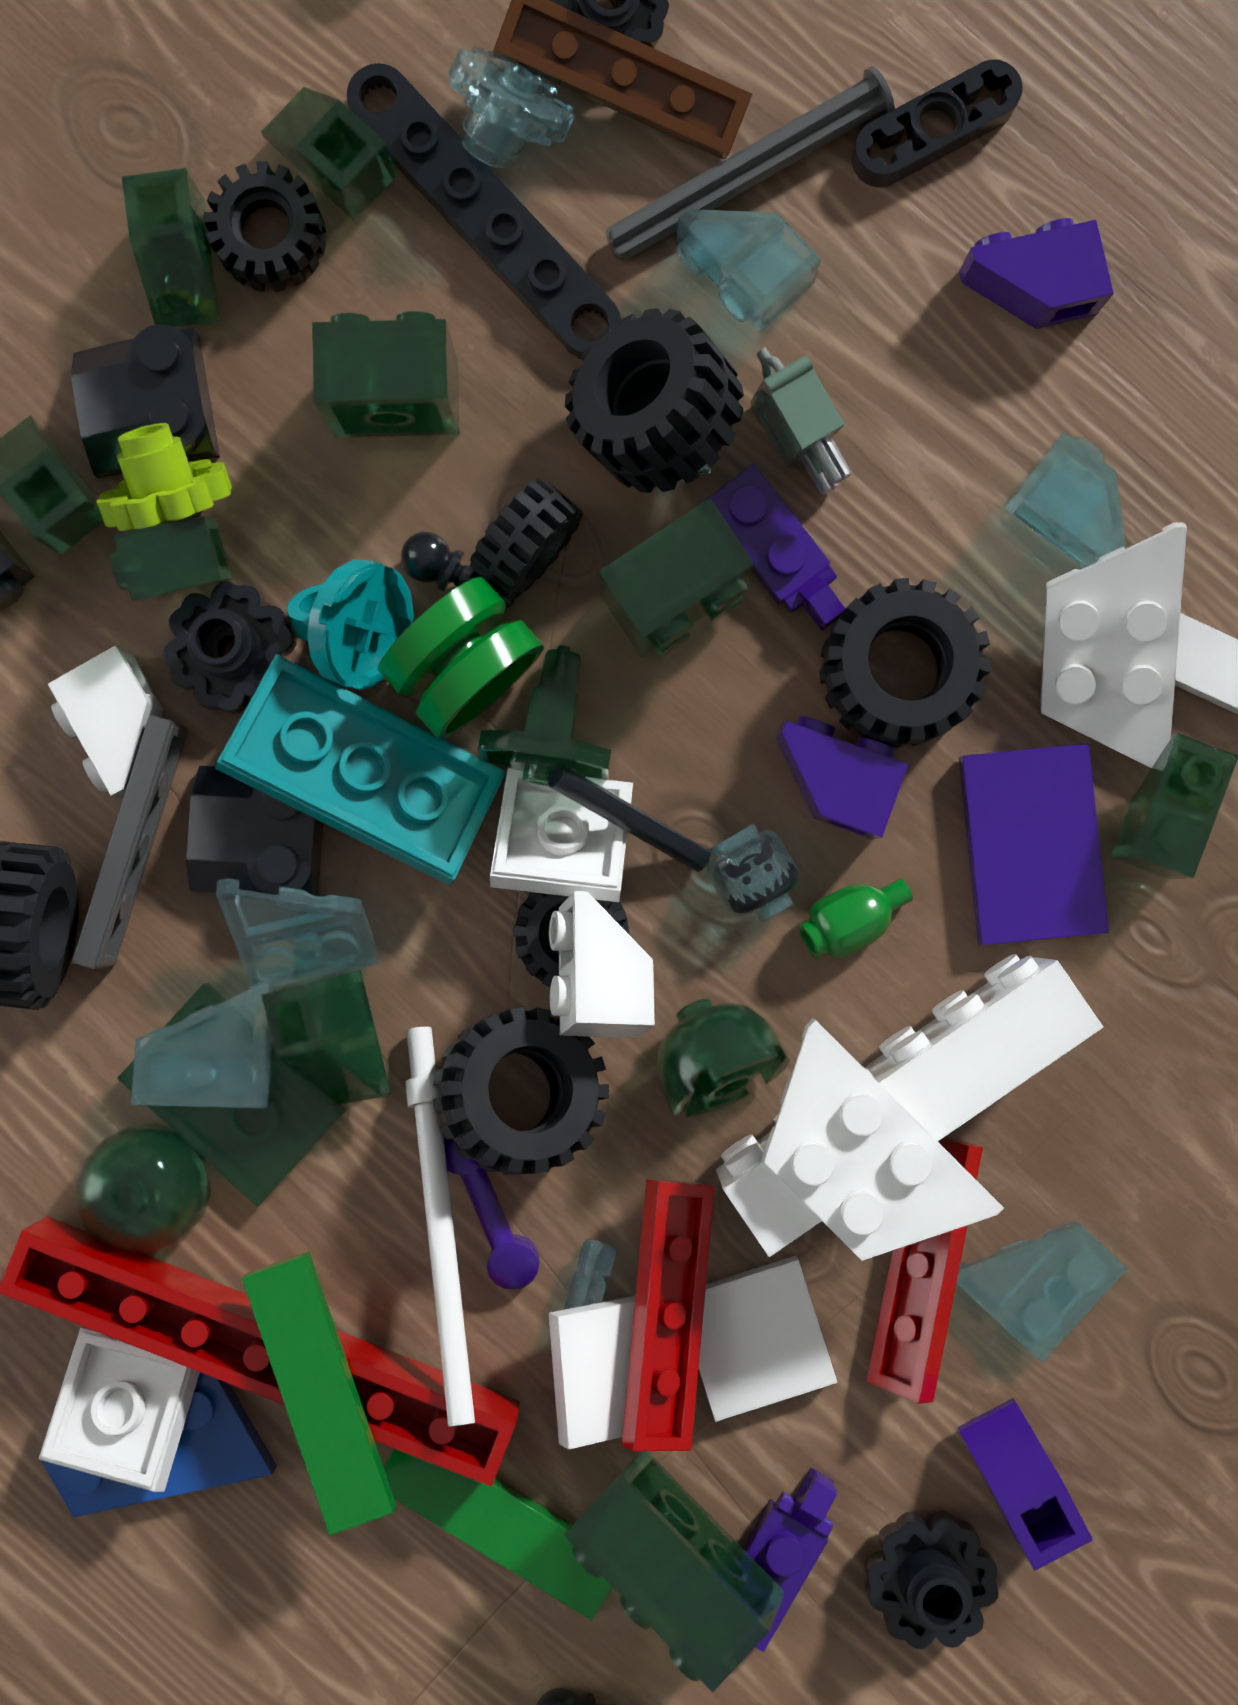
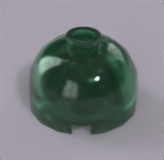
[656,999,790,1118]
[75,1123,211,1255]

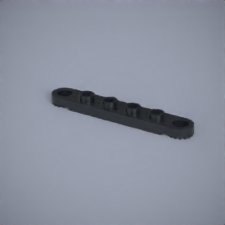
[347,63,621,359]

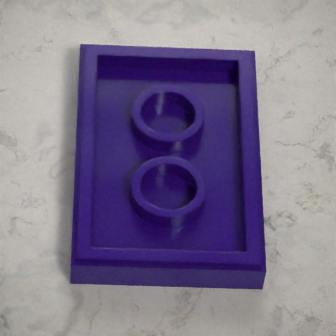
[959,743,1109,945]

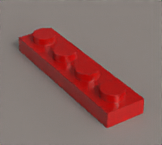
[867,1136,983,1404]
[621,1179,715,1451]

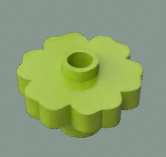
[96,423,232,531]

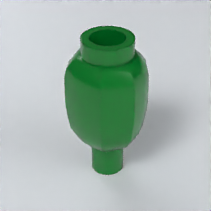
[798,878,913,959]

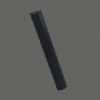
[548,764,711,872]

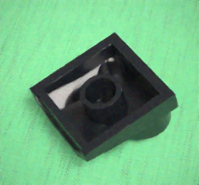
[71,324,220,478]
[186,765,323,899]

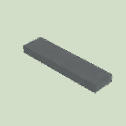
[72,714,188,969]

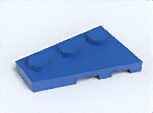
[41,1372,277,1517]

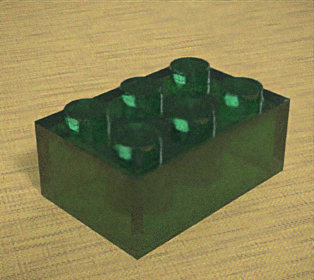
[564,1451,785,1692]

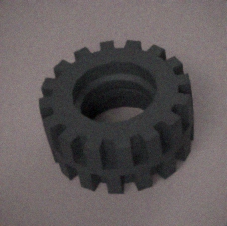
[470,477,583,600]

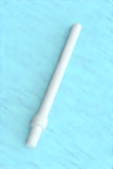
[405,1027,475,1427]

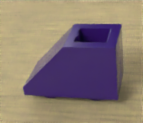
[959,218,1114,329]
[776,716,908,840]
[957,1398,1093,1571]

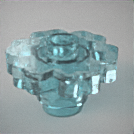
[448,46,575,168]

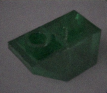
[261,87,396,221]
[122,168,220,328]
[0,415,104,555]
[110,516,232,601]
[1111,733,1238,879]
[261,969,391,1104]

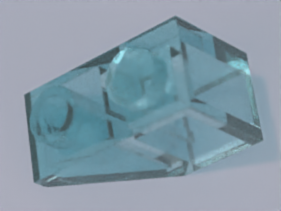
[676,209,821,332]

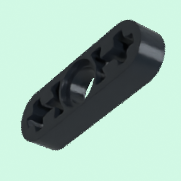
[852,59,1023,187]

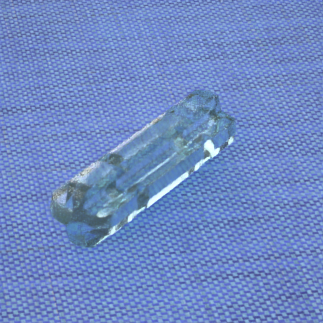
[551,1239,616,1358]

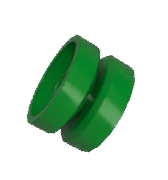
[377,576,544,740]

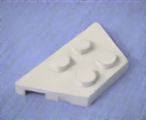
[1040,523,1187,772]
[762,1018,1004,1261]

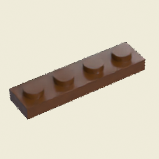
[493,0,752,160]

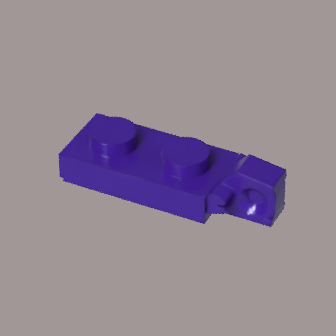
[703,463,845,631]
[707,1467,838,1653]

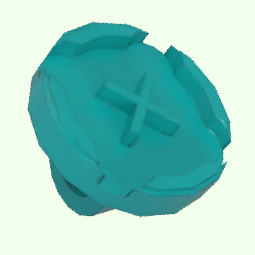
[286,559,414,689]

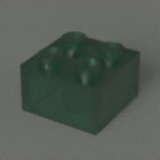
[312,311,460,438]
[599,498,755,657]

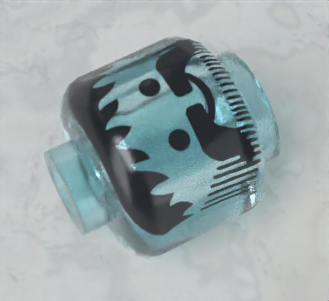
[706,824,801,922]

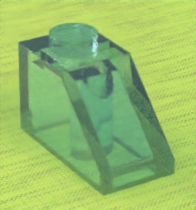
[1003,432,1126,568]

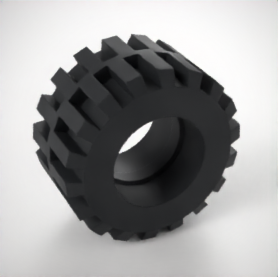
[564,308,744,493]
[819,578,992,748]
[0,841,78,1010]
[433,1007,609,1175]

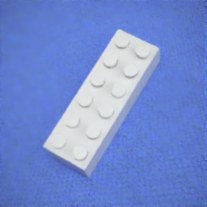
[716,954,1104,1257]

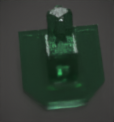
[478,645,611,786]

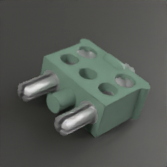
[750,347,851,494]

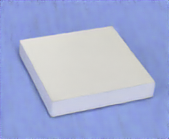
[490,768,633,902]
[699,1256,838,1422]
[549,1296,635,1450]
[39,1328,200,1492]

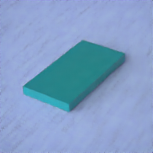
[215,654,506,886]

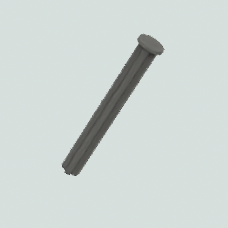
[606,66,895,260]

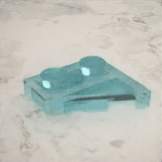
[216,878,378,992]
[131,982,274,1109]
[957,1220,1128,1363]

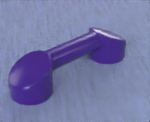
[443,1135,540,1290]

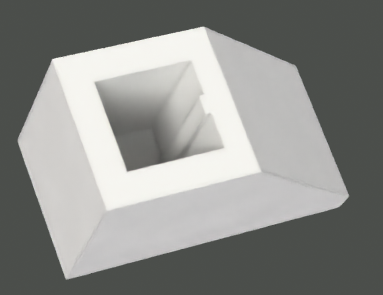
[48,646,164,798]
[549,891,655,1038]

